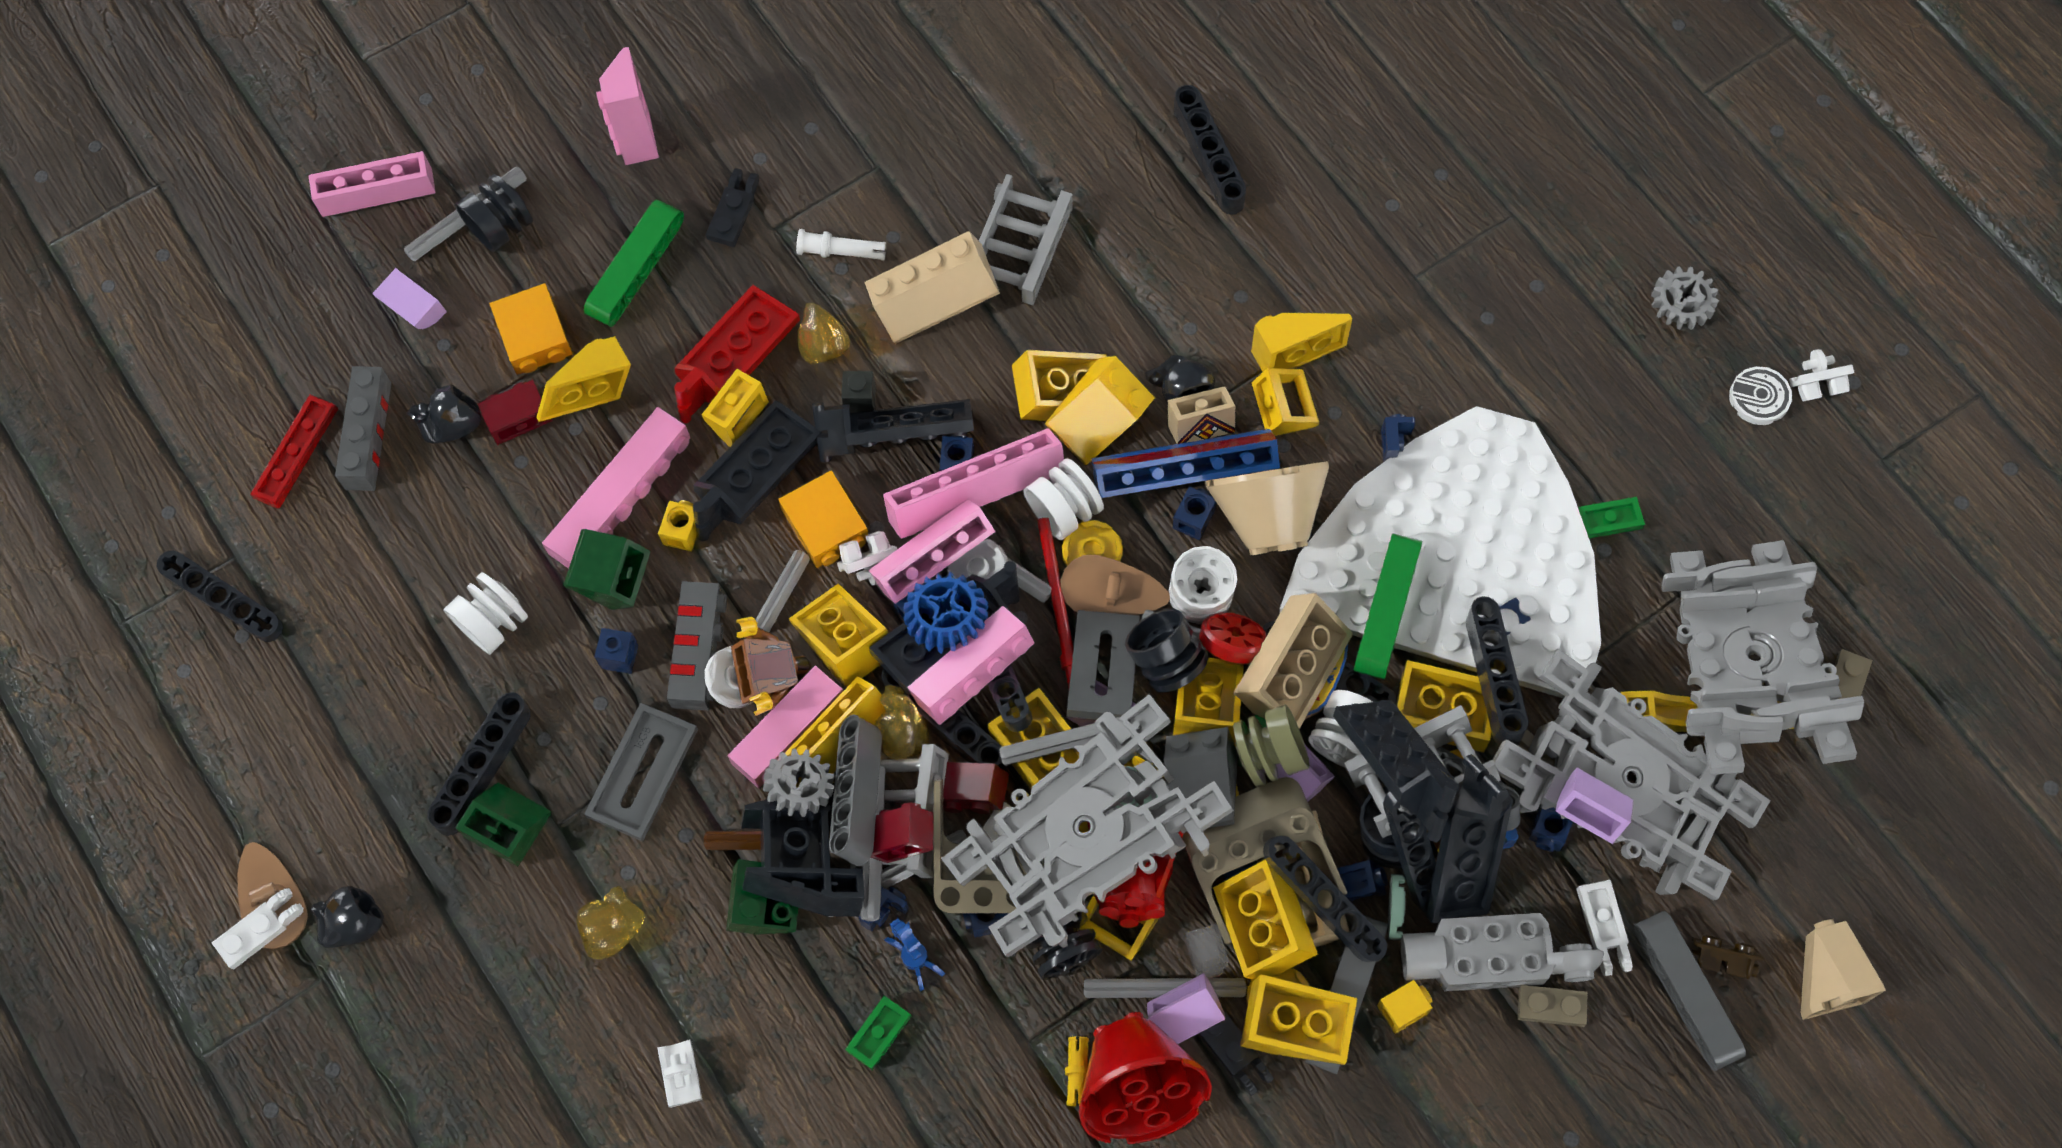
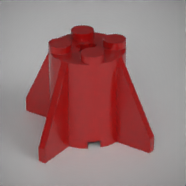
[1087,822,1184,928]

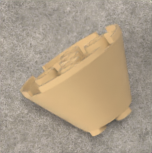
[1205,461,1329,555]

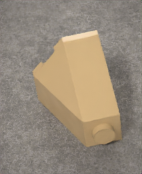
[1801,919,1886,1020]

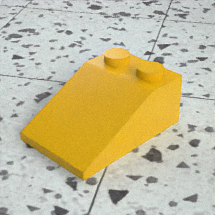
[1251,313,1352,372]
[536,336,631,422]
[1012,350,1107,421]
[1045,356,1155,465]
[789,584,889,688]
[1173,658,1244,747]
[1240,974,1357,1065]

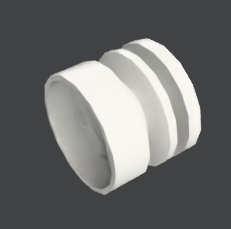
[1024,458,1104,540]
[1169,546,1237,624]
[443,572,528,655]
[1308,690,1373,768]

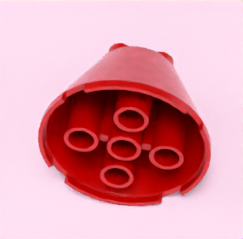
[1079,1012,1212,1144]

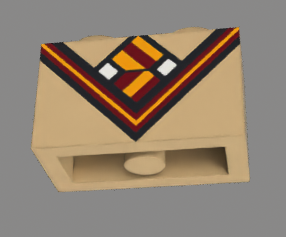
[1168,386,1235,444]

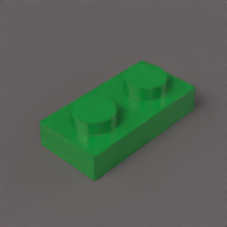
[1578,497,1645,538]
[845,996,912,1071]

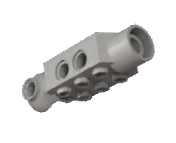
[1400,913,1604,991]

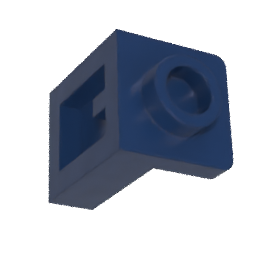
[1381,414,1415,462]
[1337,860,1388,901]
[859,886,909,932]

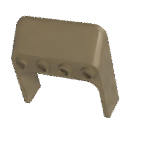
[1182,777,1348,945]
[934,779,1027,913]

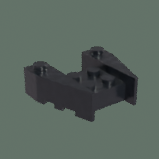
[741,783,865,917]

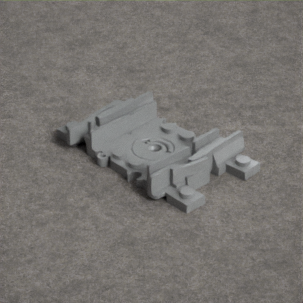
[1662,540,1864,774]
[1493,650,1771,900]
[941,695,1234,957]

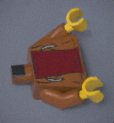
[731,617,809,716]

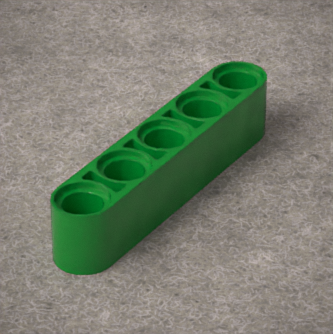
[584,199,684,327]
[1354,533,1423,679]

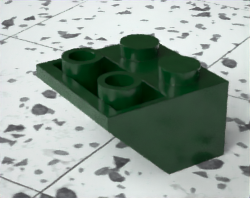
[563,529,651,610]
[455,782,552,867]
[726,859,798,935]

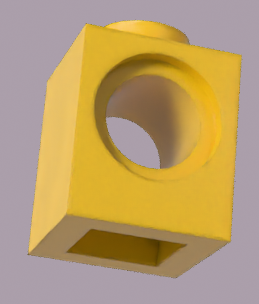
[658,500,697,552]
[1377,980,1432,1034]

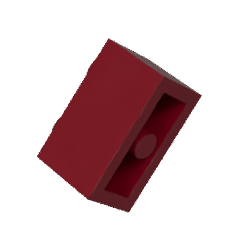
[478,380,552,445]
[943,762,1009,814]
[870,803,934,863]

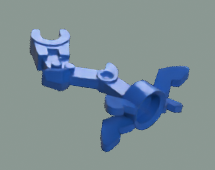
[884,918,946,992]

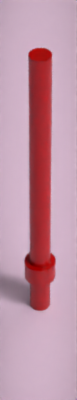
[1037,517,1074,689]

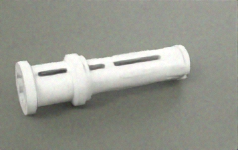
[796,229,886,261]

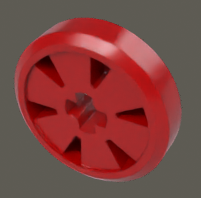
[1199,612,1268,664]

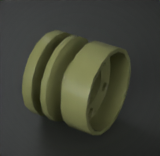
[1233,704,1310,787]

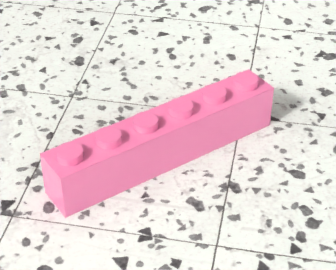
[542,407,690,569]
[883,428,1064,539]

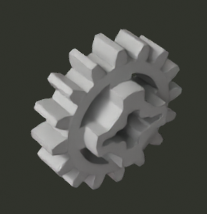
[1651,266,1719,330]
[763,748,834,817]

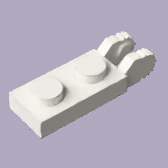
[1576,880,1633,976]
[212,888,304,970]

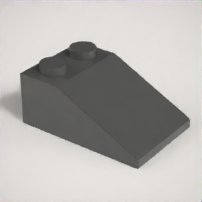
[1164,727,1238,828]

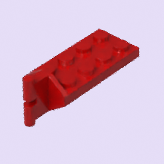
[674,285,800,423]

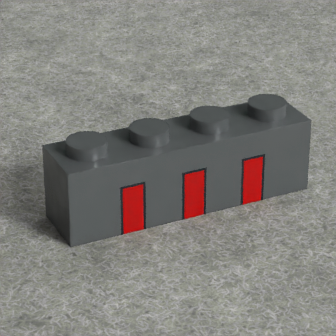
[335,366,392,491]
[667,581,727,711]

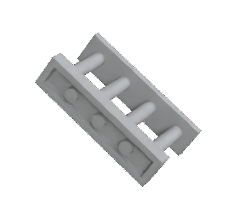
[979,174,1073,305]
[1344,705,1501,838]
[850,744,949,878]

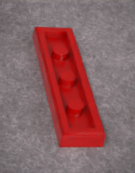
[250,394,338,509]

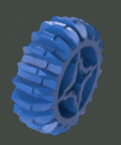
[903,572,989,654]

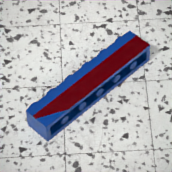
[1091,429,1280,498]

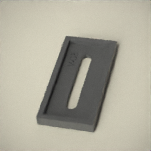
[1067,610,1140,720]
[584,703,698,841]

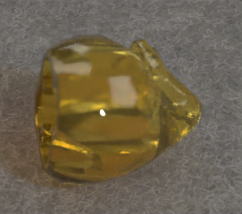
[797,302,850,364]
[875,685,929,760]
[576,886,644,960]

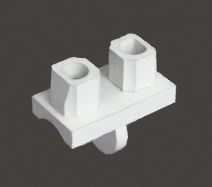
[1789,349,1854,401]
[837,531,897,585]
[658,1040,703,1108]

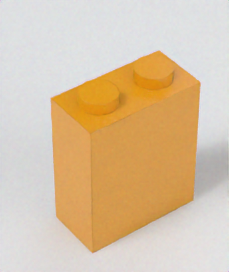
[489,283,573,375]
[778,470,869,569]

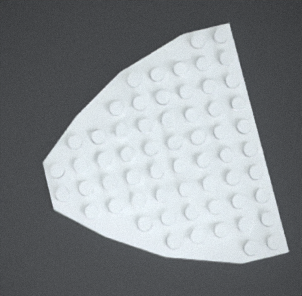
[1280,406,1601,698]

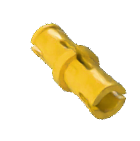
[1065,1036,1089,1107]

